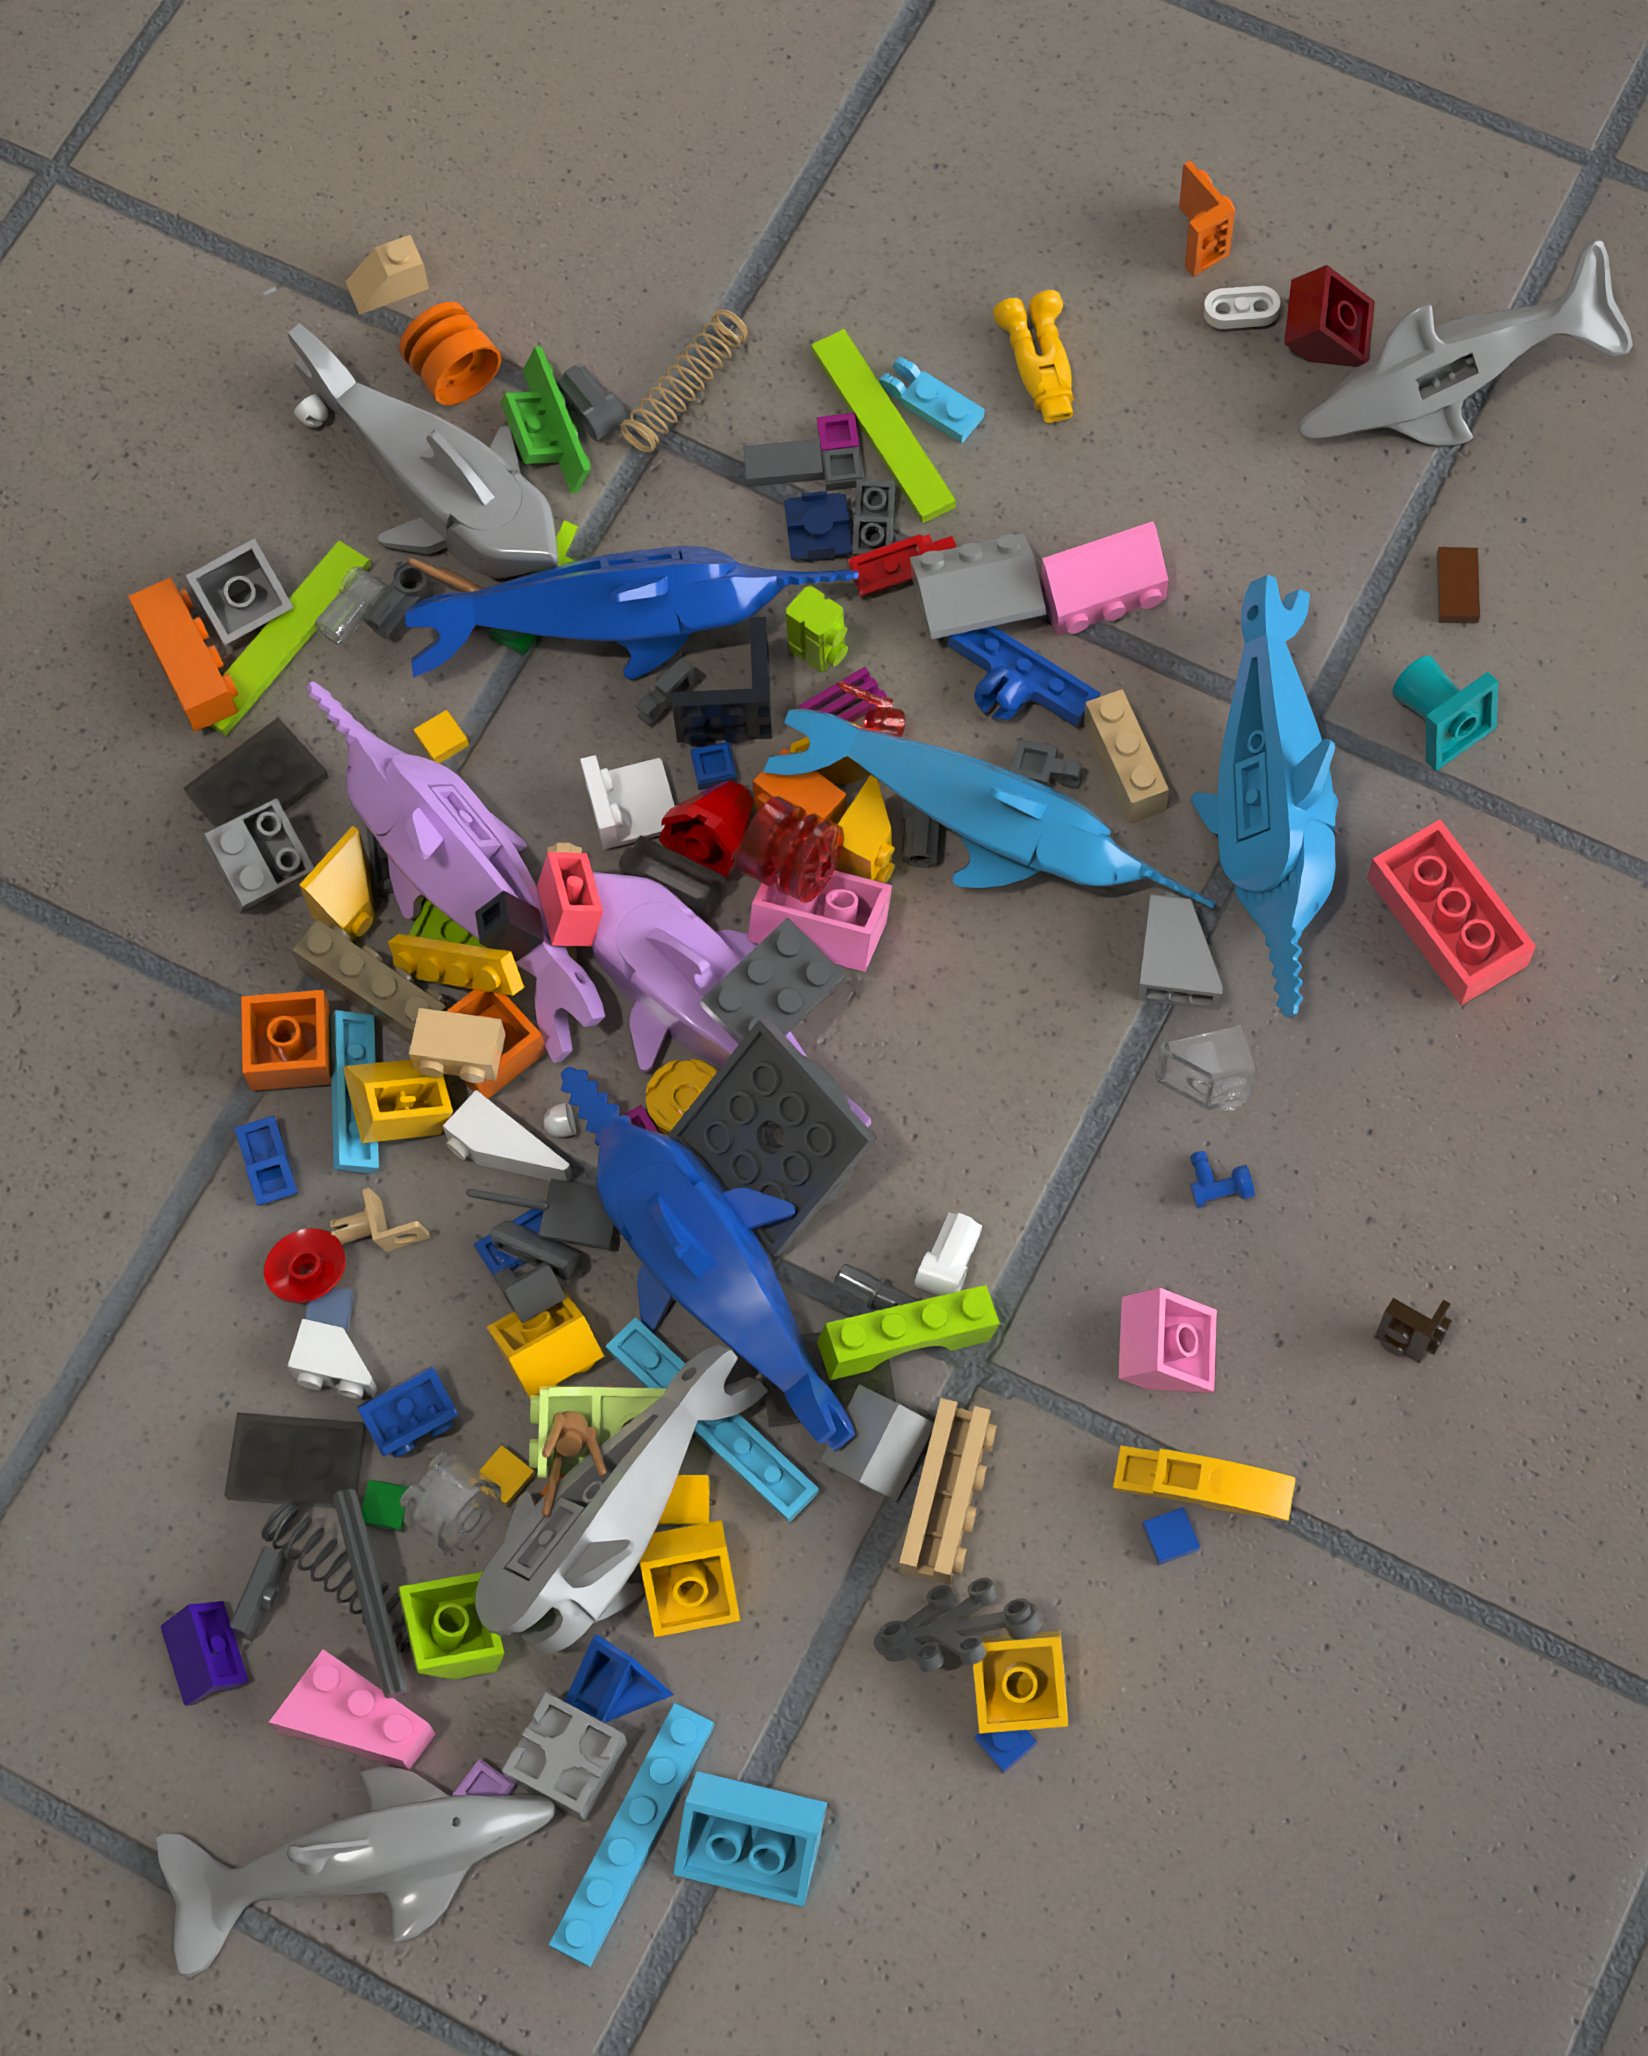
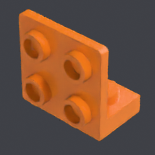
[1179,160,1235,277]

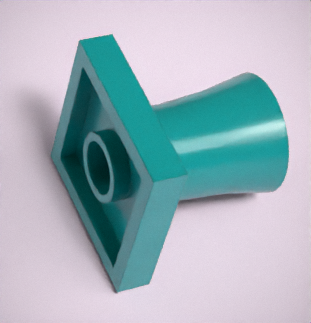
[1392,655,1499,771]

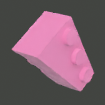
[269,1649,436,1770]

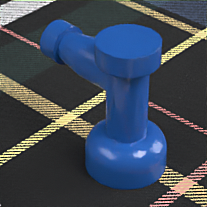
[1190,1151,1255,1208]

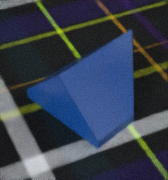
[564,1634,674,1723]

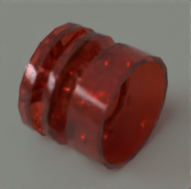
[738,796,844,903]

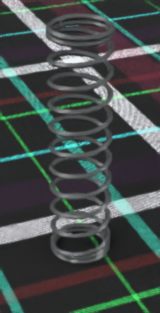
[261,1502,411,1653]

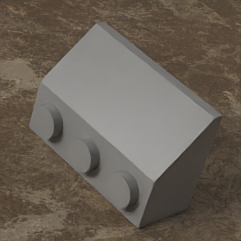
[910,533,1046,639]

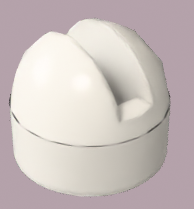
[294,394,328,428]
[544,1103,576,1138]

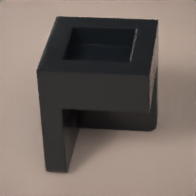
[475,890,544,962]

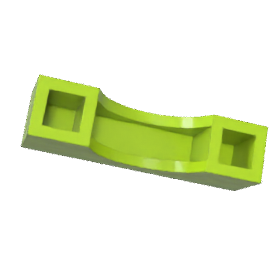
[817,1285,1000,1380]

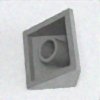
[820,1384,934,1501]

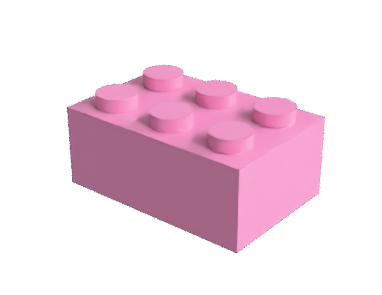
[748,855,892,972]

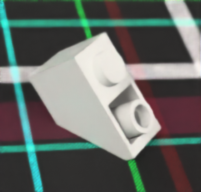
[288,1319,378,1399]

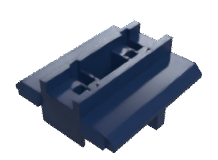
[784,491,853,563]

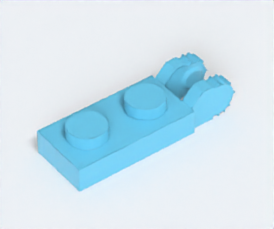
[878,356,985,444]

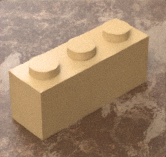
[1083,689,1169,824]

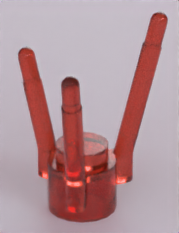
[838,681,905,738]

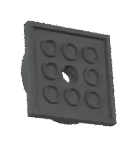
[667,1018,877,1257]

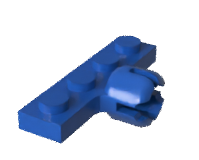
[947,626,1101,727]

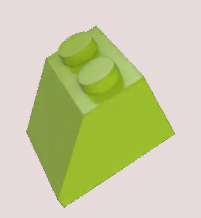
[398,1572,505,1680]

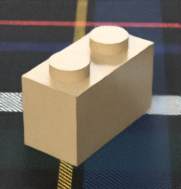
[409,1008,506,1083]

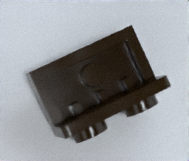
[1375,1298,1452,1363]

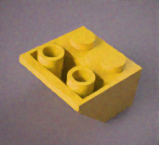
[343,1059,453,1143]

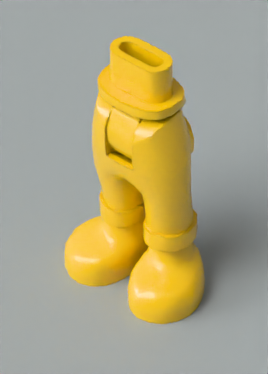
[993,290,1074,423]

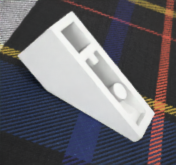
[443,1090,573,1182]

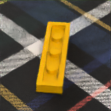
[387,934,524,996]

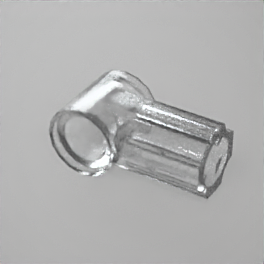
[315,566,389,645]

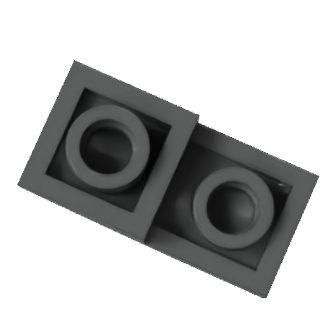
[852,480,896,556]

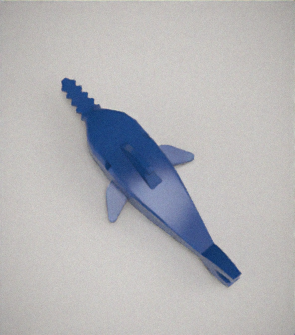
[405,546,859,680]
[561,1066,855,1451]

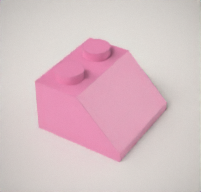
[1118,1288,1217,1393]

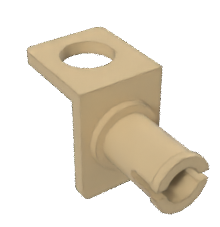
[330,1188,430,1252]

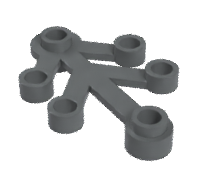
[874,1578,1042,1672]

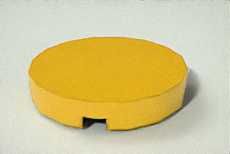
[645,1059,717,1135]

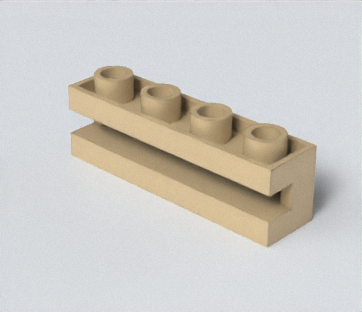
[899,1398,997,1585]

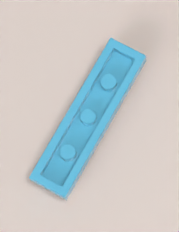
[330,1010,379,1174]

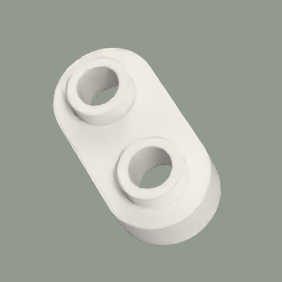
[1203,286,1280,329]

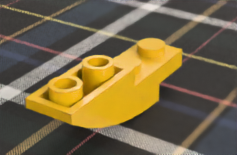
[1113,1445,1296,1522]

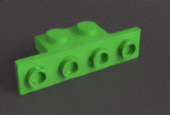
[500,346,591,493]

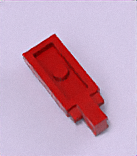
[847,534,957,598]

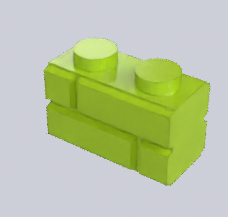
[786,585,848,673]

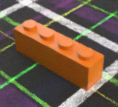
[128,577,239,732]

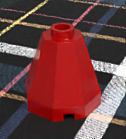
[659,780,754,881]

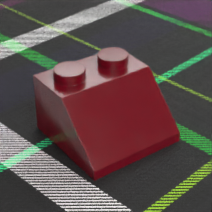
[1284,265,1375,367]

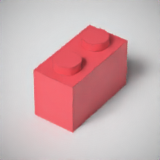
[537,852,603,946]

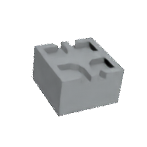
[502,1692,628,1822]

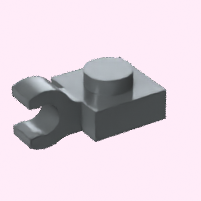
[1010,739,1082,789]

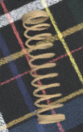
[620,309,749,452]

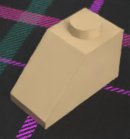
[345,235,429,315]

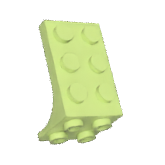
[529,1385,667,1478]

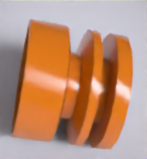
[399,302,502,405]

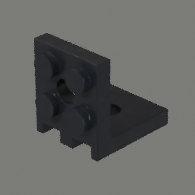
[672,617,772,746]

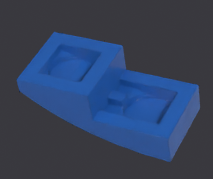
[234,1115,298,1206]

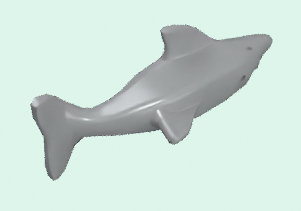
[1299,238,1633,446]
[156,1766,556,1978]

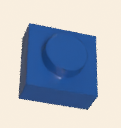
[974,1730,1037,1774]

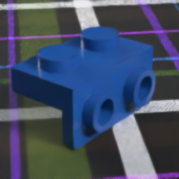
[356,1366,459,1458]

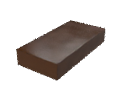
[1437,547,1480,623]

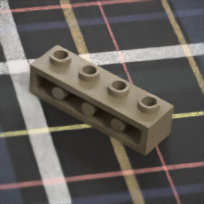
[292,919,447,1044]

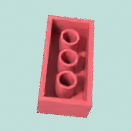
[1367,819,1536,1006]

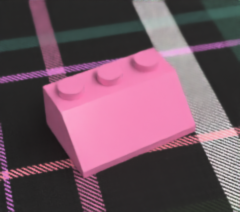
[1040,521,1168,636]

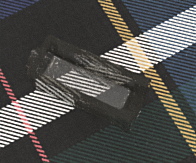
[619,835,727,925]

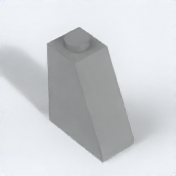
[1137,893,1223,1010]

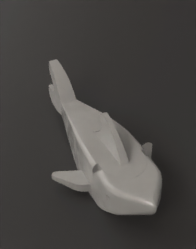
[288,323,558,578]

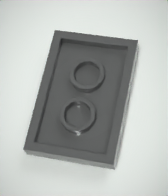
[699,917,846,1044]

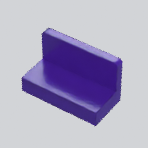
[161,1601,249,1706]

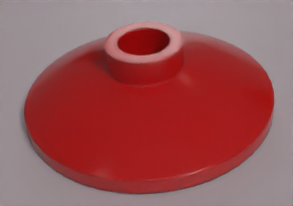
[264,1228,346,1303]

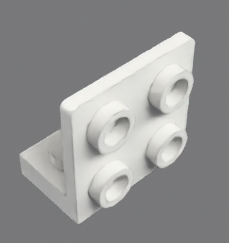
[580,755,675,850]

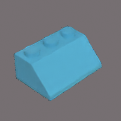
[673,1771,827,1907]

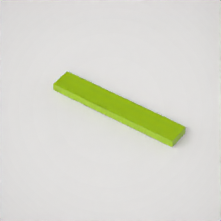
[811,329,956,524]
[210,540,371,737]

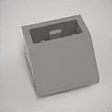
[202,798,314,913]

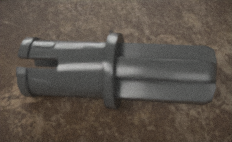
[834,1264,918,1310]

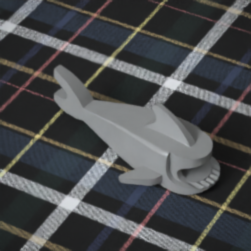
[475,1344,768,1654]

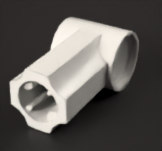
[914,1213,982,1296]

